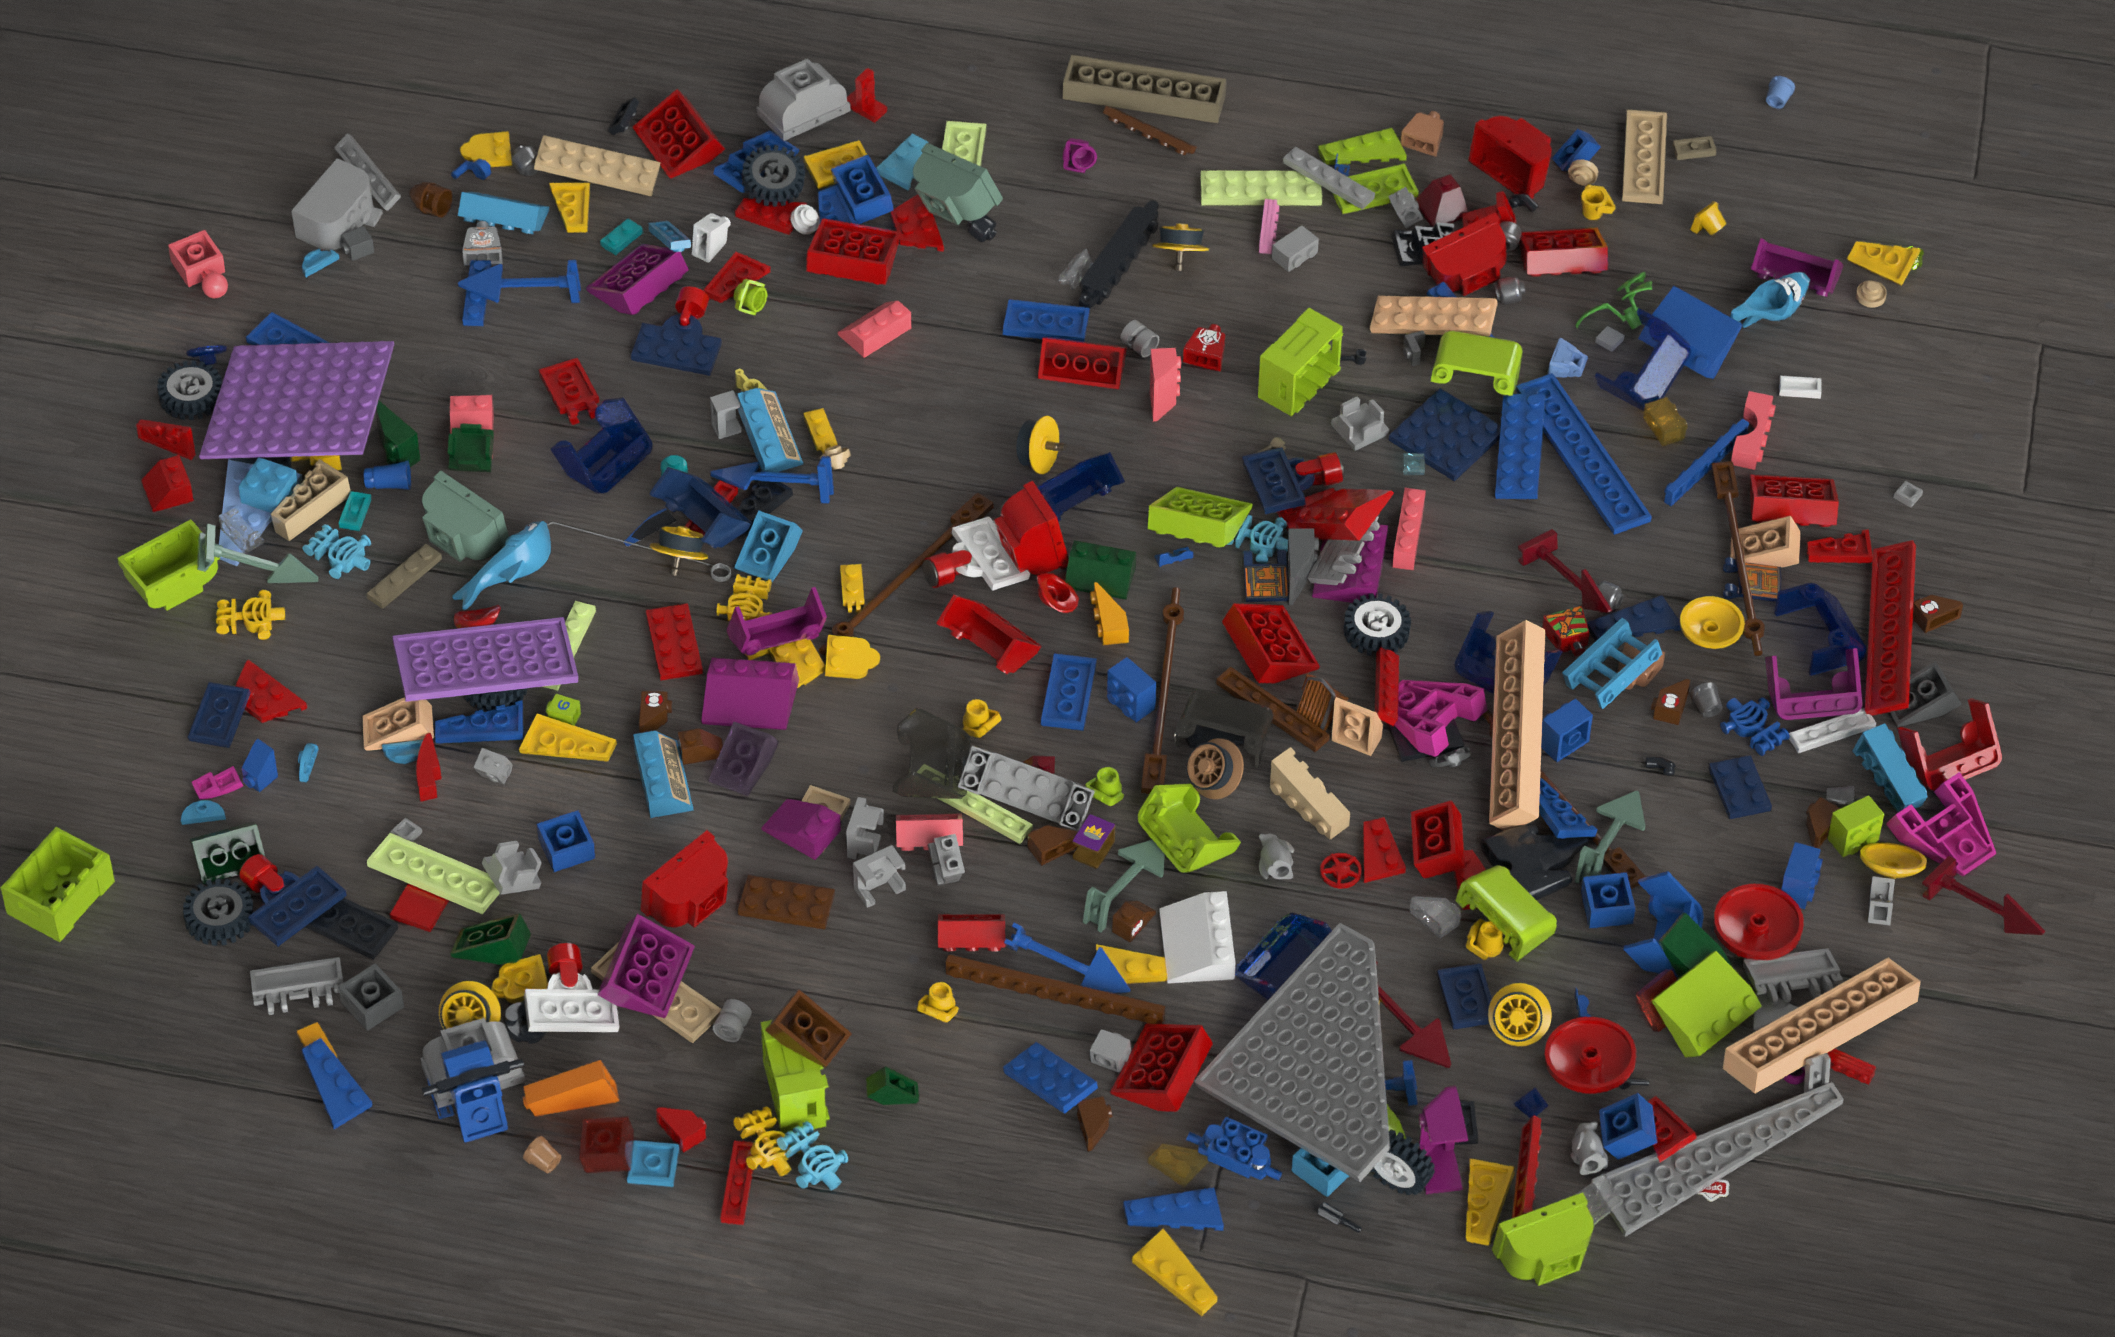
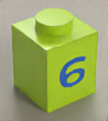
[546,694,581,726]

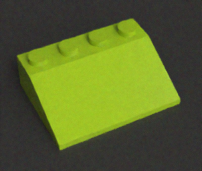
[1148,487,1252,547]
[1651,951,1762,1057]

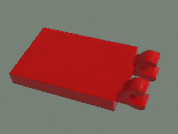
[539,358,600,425]

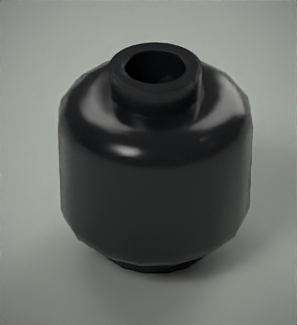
[967,215,997,243]

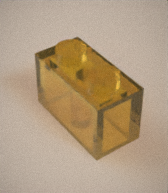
[1643,397,1687,446]

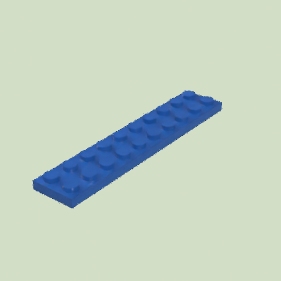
[1516,373,1652,535]

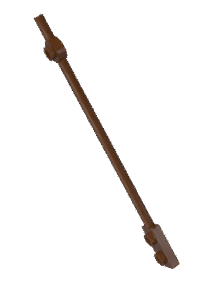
[1711,461,1765,656]
[819,492,994,655]
[1141,587,1184,794]
[1482,710,1646,889]

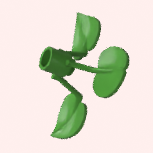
[1575,271,1653,330]

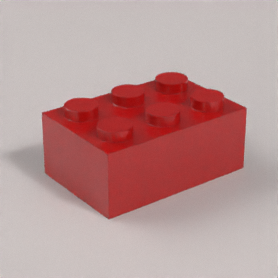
[1411,800,1465,879]

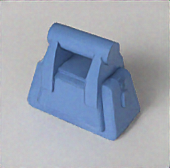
[1547,338,1588,377]

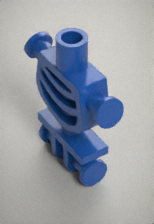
[1720,697,1790,756]

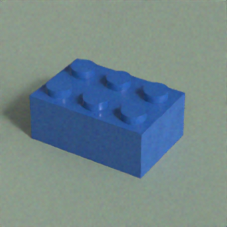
[831,155,894,224]

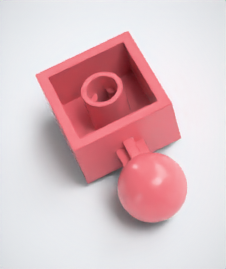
[168,230,228,299]

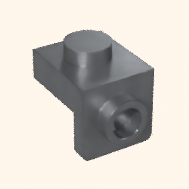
[1403,331,1425,366]

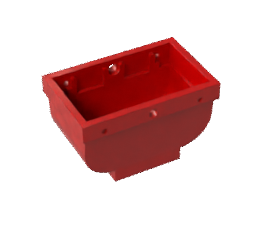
[1468,116,1552,199]
[1422,212,1507,296]
[994,480,1069,575]
[640,830,728,928]

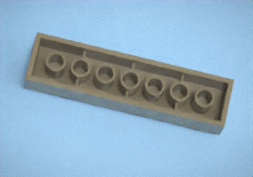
[1063,55,1226,123]

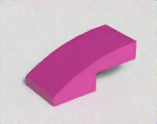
[192,766,243,800]

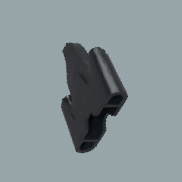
[1480,823,1589,900]

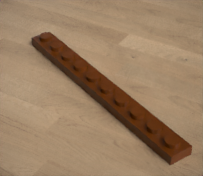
[946,954,1165,1024]

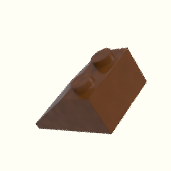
[765,989,852,1068]

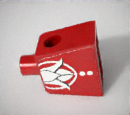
[1183,324,1226,371]

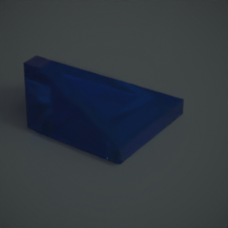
[1513,1088,1549,1118]

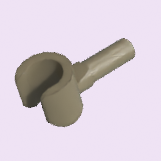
[1256,437,1286,453]

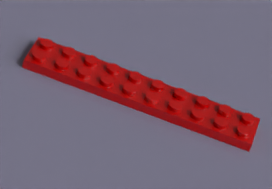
[1865,540,1916,716]

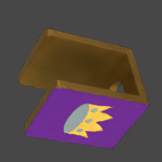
[1073,814,1115,869]

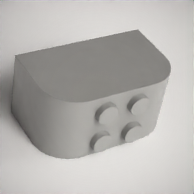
[292,158,373,250]

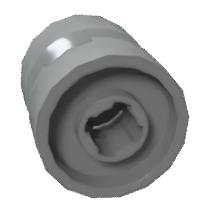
[1120,320,1159,357]
[713,999,752,1042]

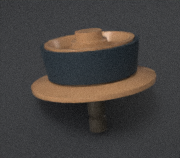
[1186,739,1244,799]

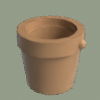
[523,1136,561,1174]

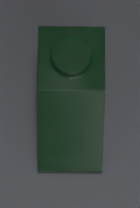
[866,1066,919,1105]

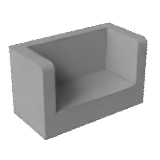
[710,390,742,439]

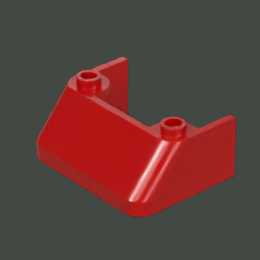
[936,595,1042,674]
[1897,698,2002,791]

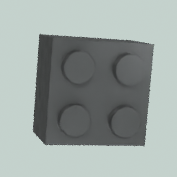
[339,963,404,1031]

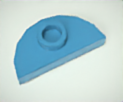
[302,249,339,277]
[382,740,423,764]
[298,743,319,782]
[181,800,226,825]

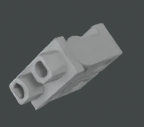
[928,834,965,886]

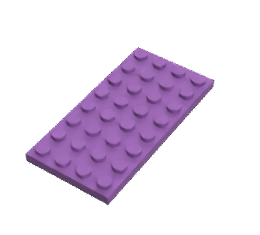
[393,617,578,702]

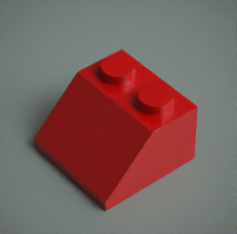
[141,455,194,513]

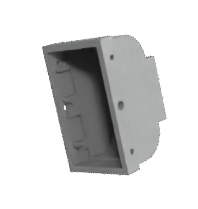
[757,58,850,141]
[420,1018,525,1108]

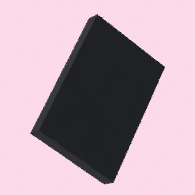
[1389,718,1464,762]

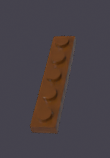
[1103,106,1197,156]

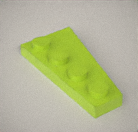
[1318,128,1407,165]

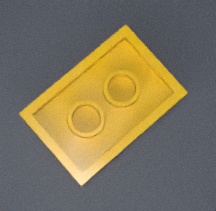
[804,140,867,189]

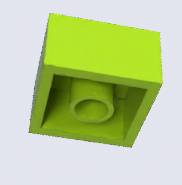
[1828,795,1884,857]

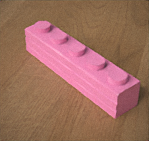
[1259,199,1280,254]

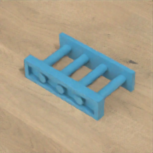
[1562,618,1662,710]

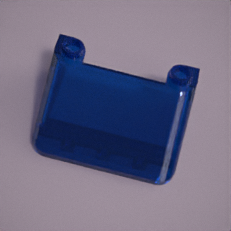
[1235,913,1332,1000]

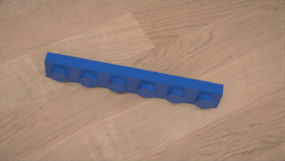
[1664,419,1749,506]

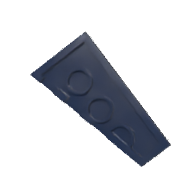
[1587,595,1681,641]

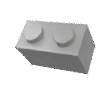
[1272,226,1319,272]

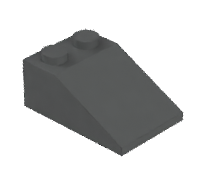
[1287,529,1319,605]
[1890,661,1962,727]

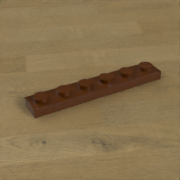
[1216,666,1330,752]

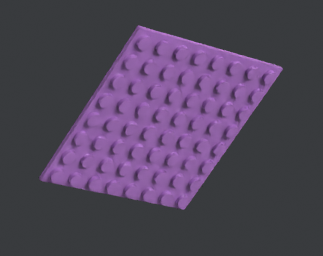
[199,341,394,459]

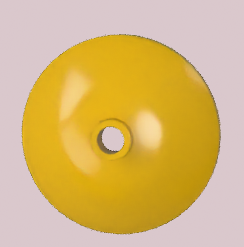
[1680,596,1745,649]
[1860,843,1927,879]

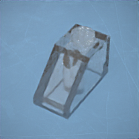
[1410,896,1461,939]

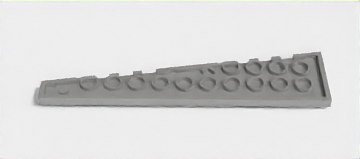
[1591,1082,1843,1237]

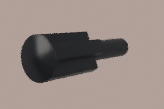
[1317,1202,1362,1233]

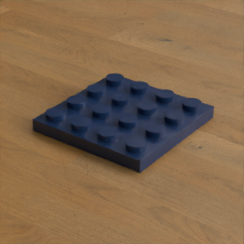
[1389,388,1501,482]

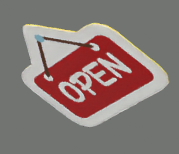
[1696,1179,1729,1202]

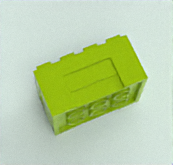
[1258,308,1343,416]
[1,827,115,942]
[761,1020,830,1134]

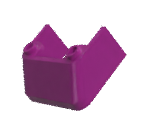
[1751,238,1843,297]
[726,587,827,655]
[1765,648,1862,720]
[1418,1085,1468,1194]

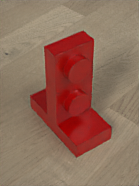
[847,68,887,123]
[1462,191,1516,227]

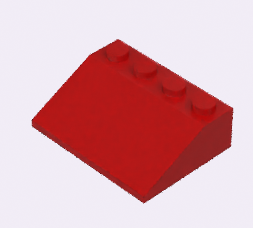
[632,89,725,179]
[807,218,901,285]
[1519,228,1608,277]
[1750,475,1839,527]
[1295,489,1394,541]
[1222,604,1320,684]
[1110,1024,1213,1112]

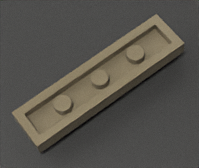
[367,544,442,609]

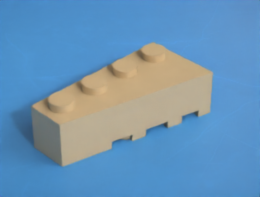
[271,459,351,541]
[1270,747,1350,840]

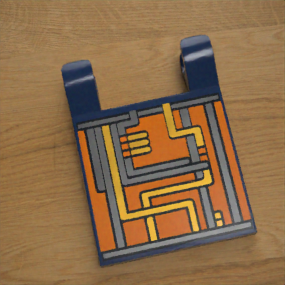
[1243,550,1289,602]
[1723,557,1781,602]

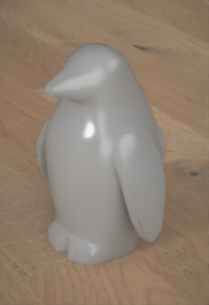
[1259,833,1294,879]
[1570,1121,1608,1175]

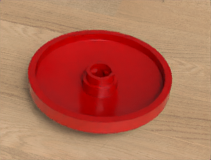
[1713,884,1804,961]
[1545,1017,1636,1094]

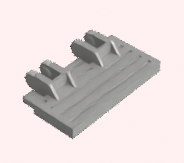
[1307,516,1380,585]
[1743,948,1843,1004]
[250,957,343,1015]

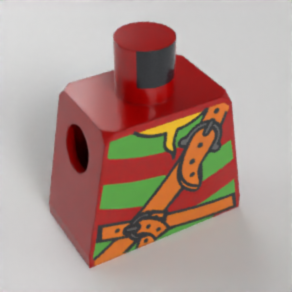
[1542,606,1589,657]

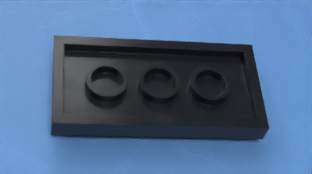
[305,898,399,960]

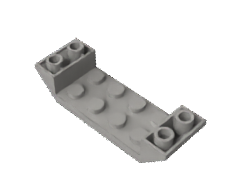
[958,746,1095,832]

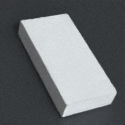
[1779,376,1821,398]

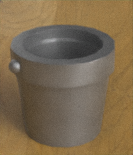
[1690,682,1723,718]
[1826,786,1854,808]

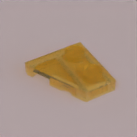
[1148,1144,1209,1187]

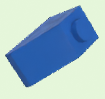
[1552,129,1601,172]
[242,739,278,792]

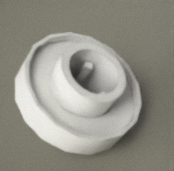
[791,205,820,235]

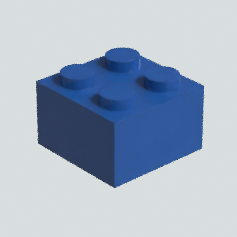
[1107,657,1156,722]
[1541,698,1593,762]
[537,810,595,872]
[1782,842,1823,909]
[1581,873,1635,928]
[1599,1093,1657,1160]

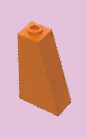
[523,1060,619,1116]

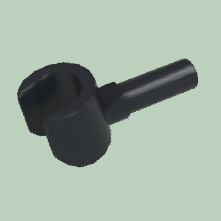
[1340,349,1367,365]
[1619,1078,1649,1090]

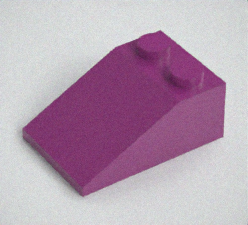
[761,798,841,860]

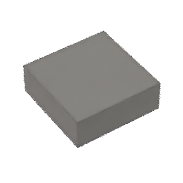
[1595,326,1624,352]
[1893,481,1923,507]
[390,818,422,842]

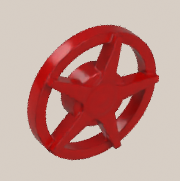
[1320,853,1362,889]

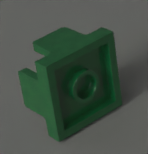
[448,424,494,472]

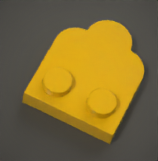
[460,131,512,167]
[825,635,880,679]
[491,954,548,1004]

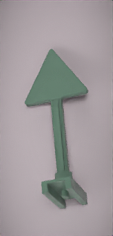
[197,524,318,583]
[1575,791,1646,884]
[1083,840,1165,932]

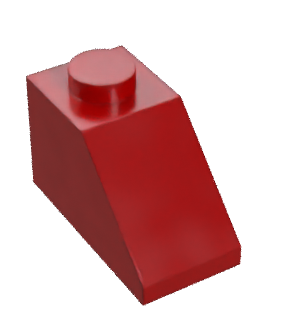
[656,1107,707,1153]

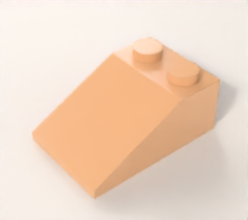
[1730,516,1800,568]
[362,697,434,751]
[1332,697,1383,756]

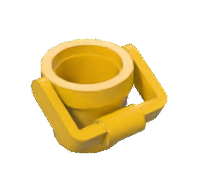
[1581,185,1616,220]
[1690,201,1727,235]
[962,699,1002,738]
[1466,919,1504,960]
[917,982,959,1022]

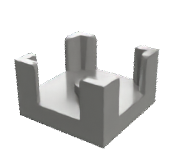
[853,845,906,908]

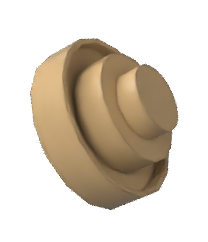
[1568,159,1598,186]
[1856,281,1887,307]
[820,445,851,470]

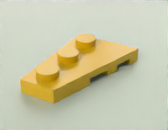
[549,183,590,232]
[1847,241,1921,286]
[1096,944,1167,984]

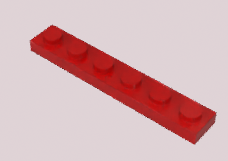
[1512,1115,1542,1227]

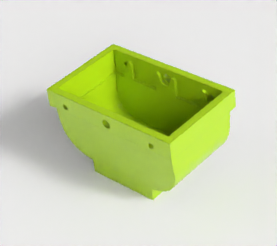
[117,519,220,611]
[1492,1192,1594,1286]

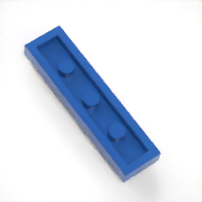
[463,260,491,326]

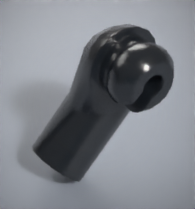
[1509,193,1539,213]
[1645,757,1676,775]

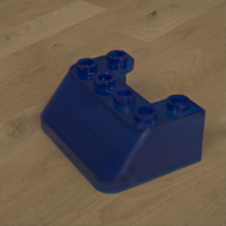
[550,397,653,494]

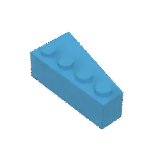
[1852,724,1928,813]

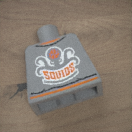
[463,221,503,265]

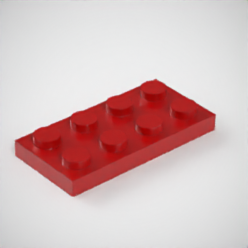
[646,603,703,681]

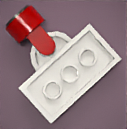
[923,517,1030,590]
[524,943,619,1032]

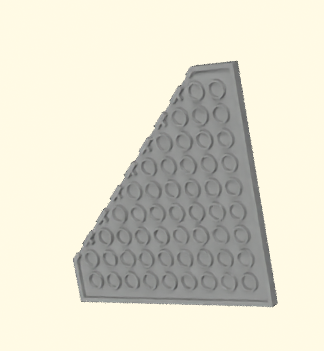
[1194,923,1390,1182]

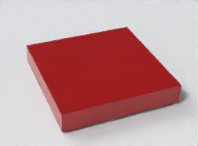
[390,883,449,932]

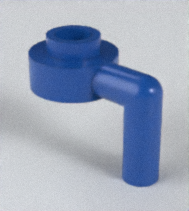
[451,159,491,180]

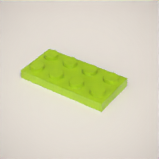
[1332,164,1418,214]

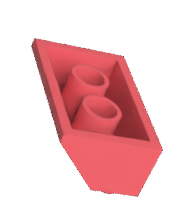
[838,300,911,358]
[1149,348,1181,421]
[896,813,963,851]

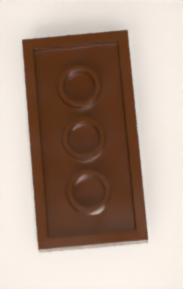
[738,875,835,930]

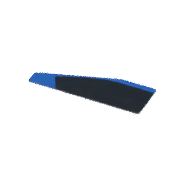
[623,508,676,547]

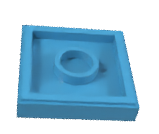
[627,1140,680,1187]

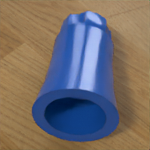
[364,461,411,490]

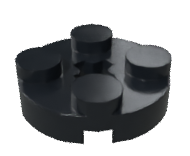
[503,1000,546,1044]

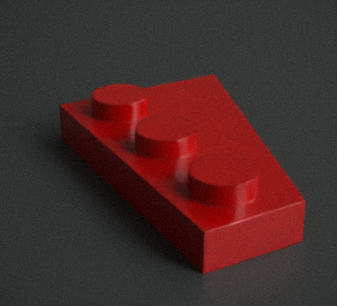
[136,419,196,460]
[1806,529,1873,563]
[1363,817,1406,883]

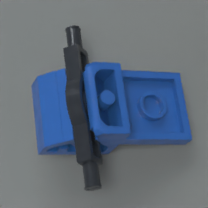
[422,1040,524,1143]

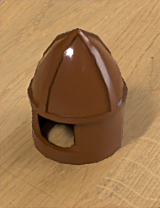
[409,182,453,218]

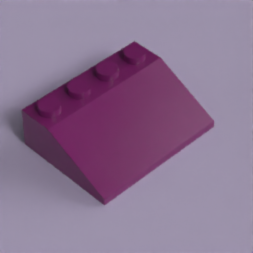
[586,244,689,315]
[1312,524,1388,603]
[701,658,799,730]
[597,914,695,1018]

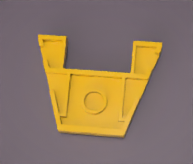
[745,638,825,688]

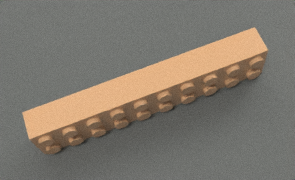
[1489,620,1545,831]
[1723,958,1920,1093]

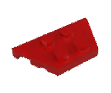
[891,194,944,252]
[235,660,307,723]

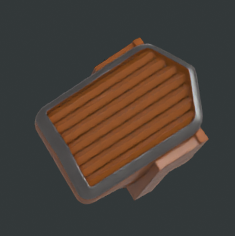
[1295,674,1349,731]

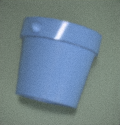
[1766,76,1795,109]

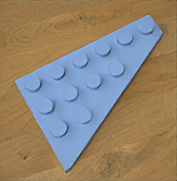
[219,458,302,566]

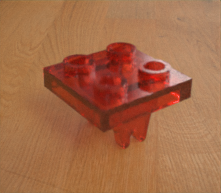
[1636,969,1677,1032]

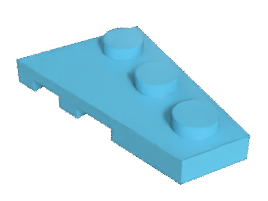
[876,133,928,191]

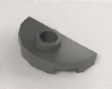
[1429,746,1471,768]

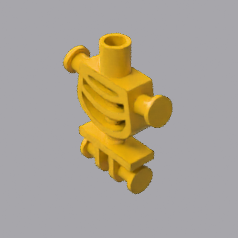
[717,574,772,621]
[216,590,285,640]
[734,1106,801,1176]

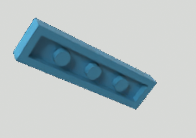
[648,221,691,252]

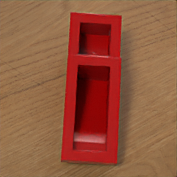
[416,733,442,801]

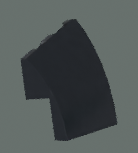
[1391,222,1454,266]

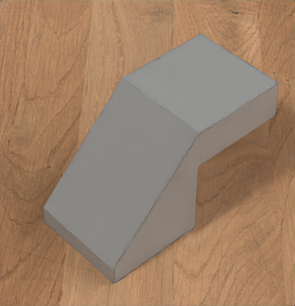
[1868,875,1895,925]

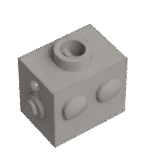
[1388,187,1423,228]
[473,748,513,784]
[1090,1029,1131,1073]

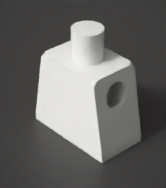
[692,213,731,263]

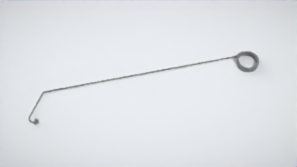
[547,522,731,582]

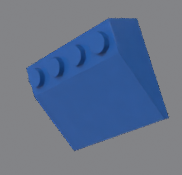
[1638,286,1743,379]

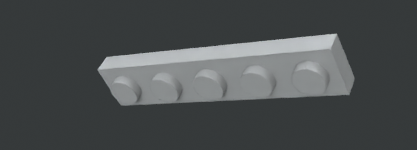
[334,133,401,211]
[1283,147,1375,210]

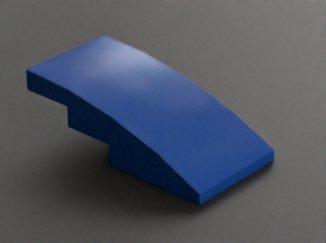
[714,131,799,193]

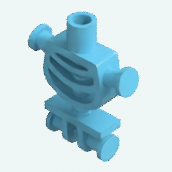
[1227,515,1288,564]
[303,524,371,579]
[777,1121,848,1190]

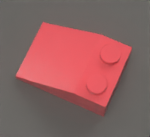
[450,395,494,458]

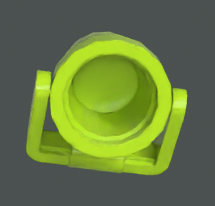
[734,279,767,315]
[1085,767,1124,806]

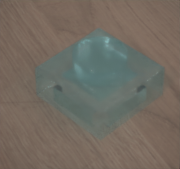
[1403,453,1425,475]

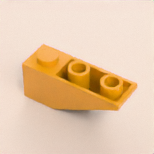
[1090,582,1129,645]

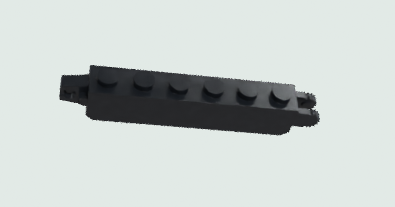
[1079,200,1159,309]

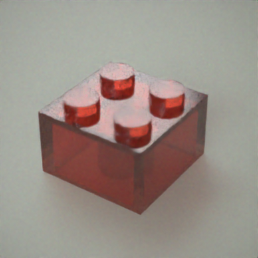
[579,1116,634,1173]

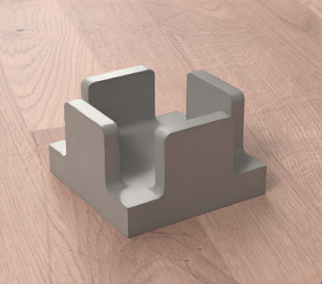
[1331,397,1389,451]
[846,797,884,859]
[482,841,542,895]

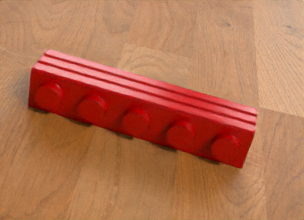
[1827,1048,1876,1085]

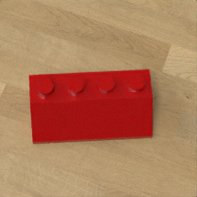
[1038,337,1127,389]

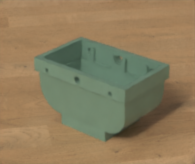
[913,143,1003,225]
[422,471,509,562]

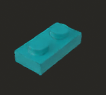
[600,218,643,256]
[339,491,372,531]

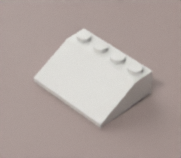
[1159,891,1235,983]

